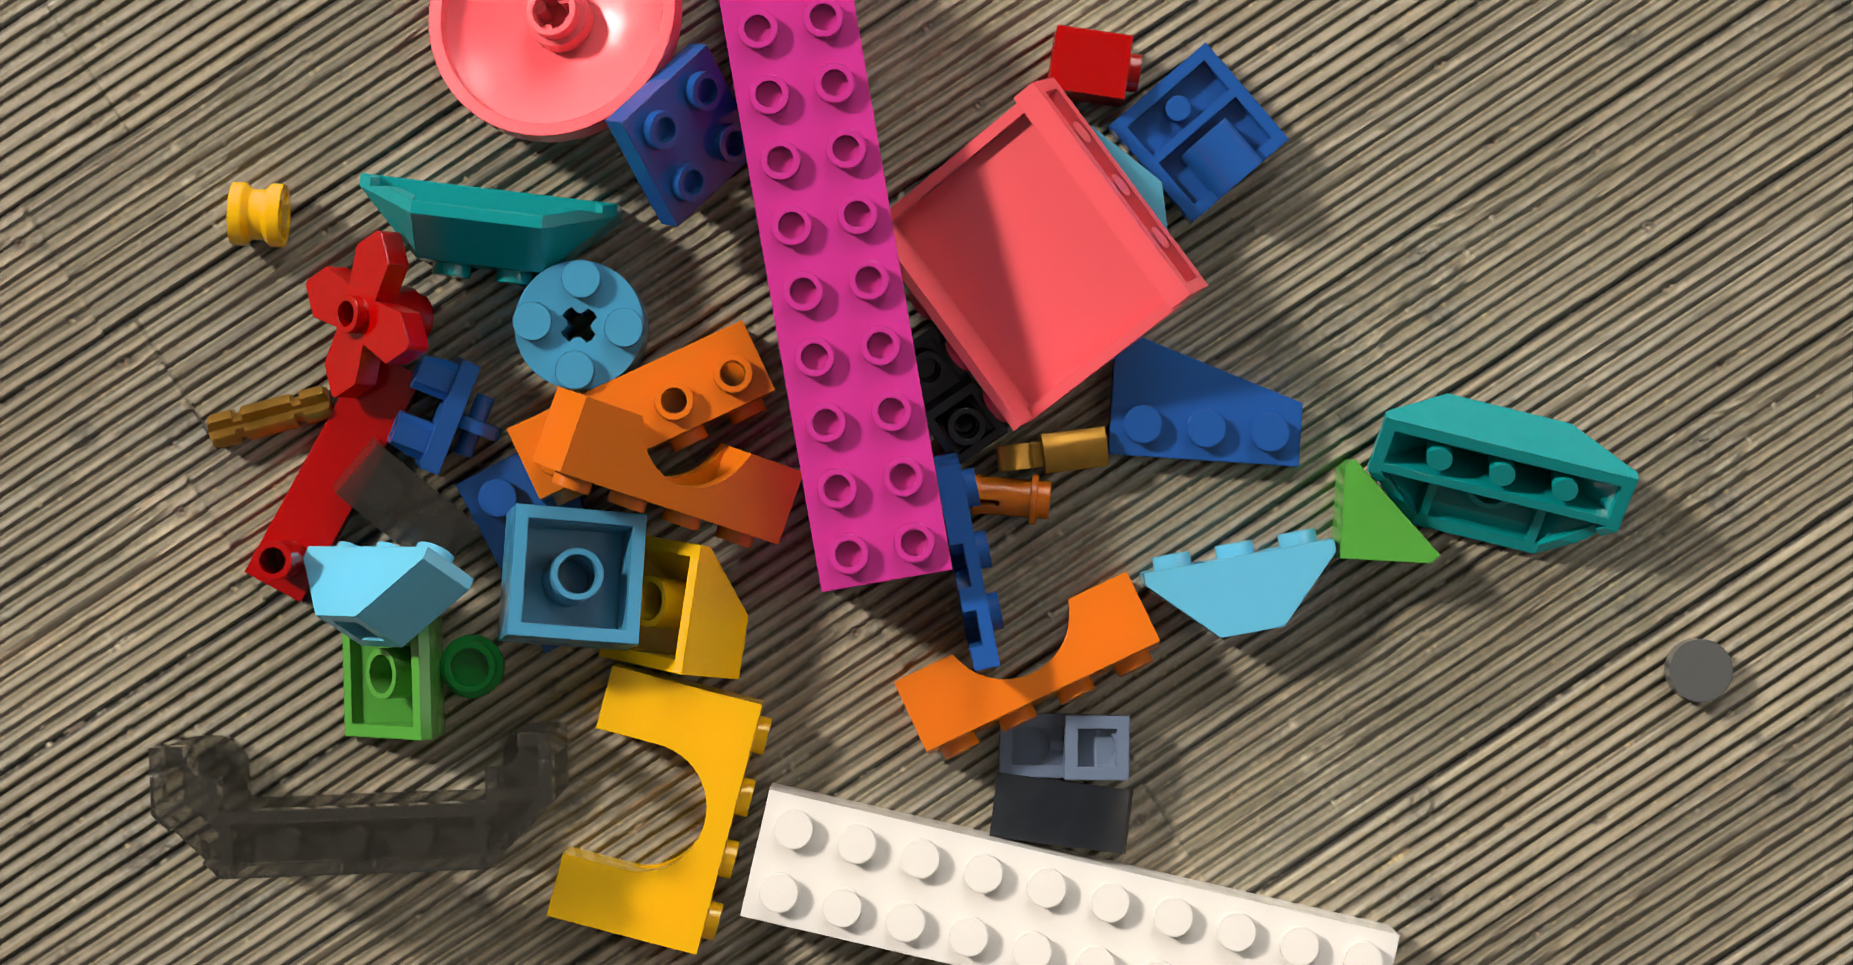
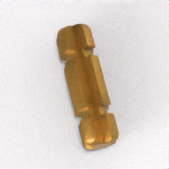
[207,386,334,448]

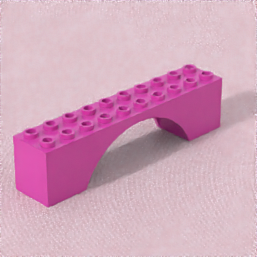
[719,0,952,592]

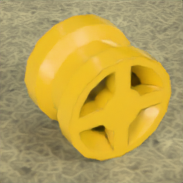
[226,182,291,248]

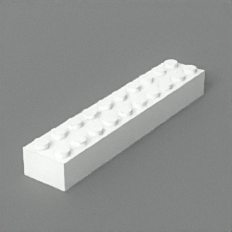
[740,782,1400,965]

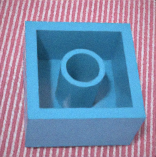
[497,503,647,651]

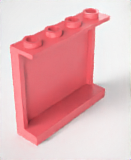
[890,77,1209,431]

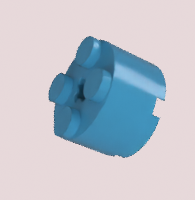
[513,259,649,392]

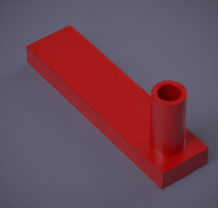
[244,360,420,602]

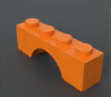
[532,386,802,549]
[894,571,1160,760]

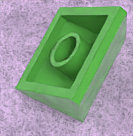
[342,614,445,740]

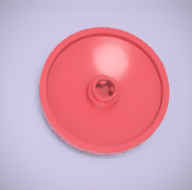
[429,0,682,143]

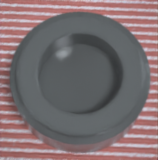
[1664,638,1733,703]

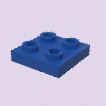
[1108,42,1289,224]
[605,43,747,227]

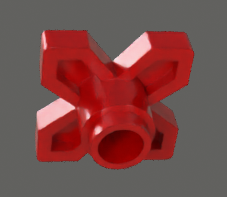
[306,230,434,398]

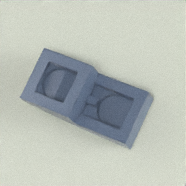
[998,713,1130,780]

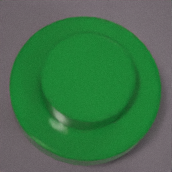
[440,634,505,698]

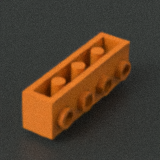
[507,320,775,507]

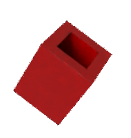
[1047,24,1142,107]

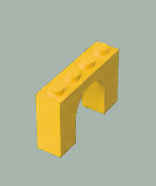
[546,662,773,955]

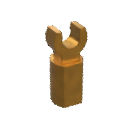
[996,426,1109,474]

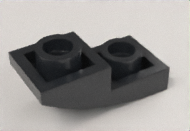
[912,321,1008,465]
[989,772,1134,854]

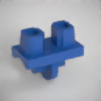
[387,355,503,475]

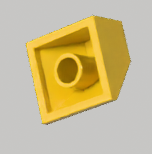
[599,535,748,679]

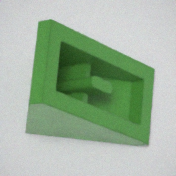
[1332,459,1440,564]

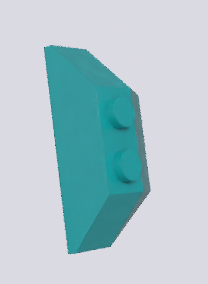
[359,173,623,286]
[1368,393,1639,554]

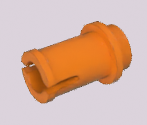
[972,474,1052,525]

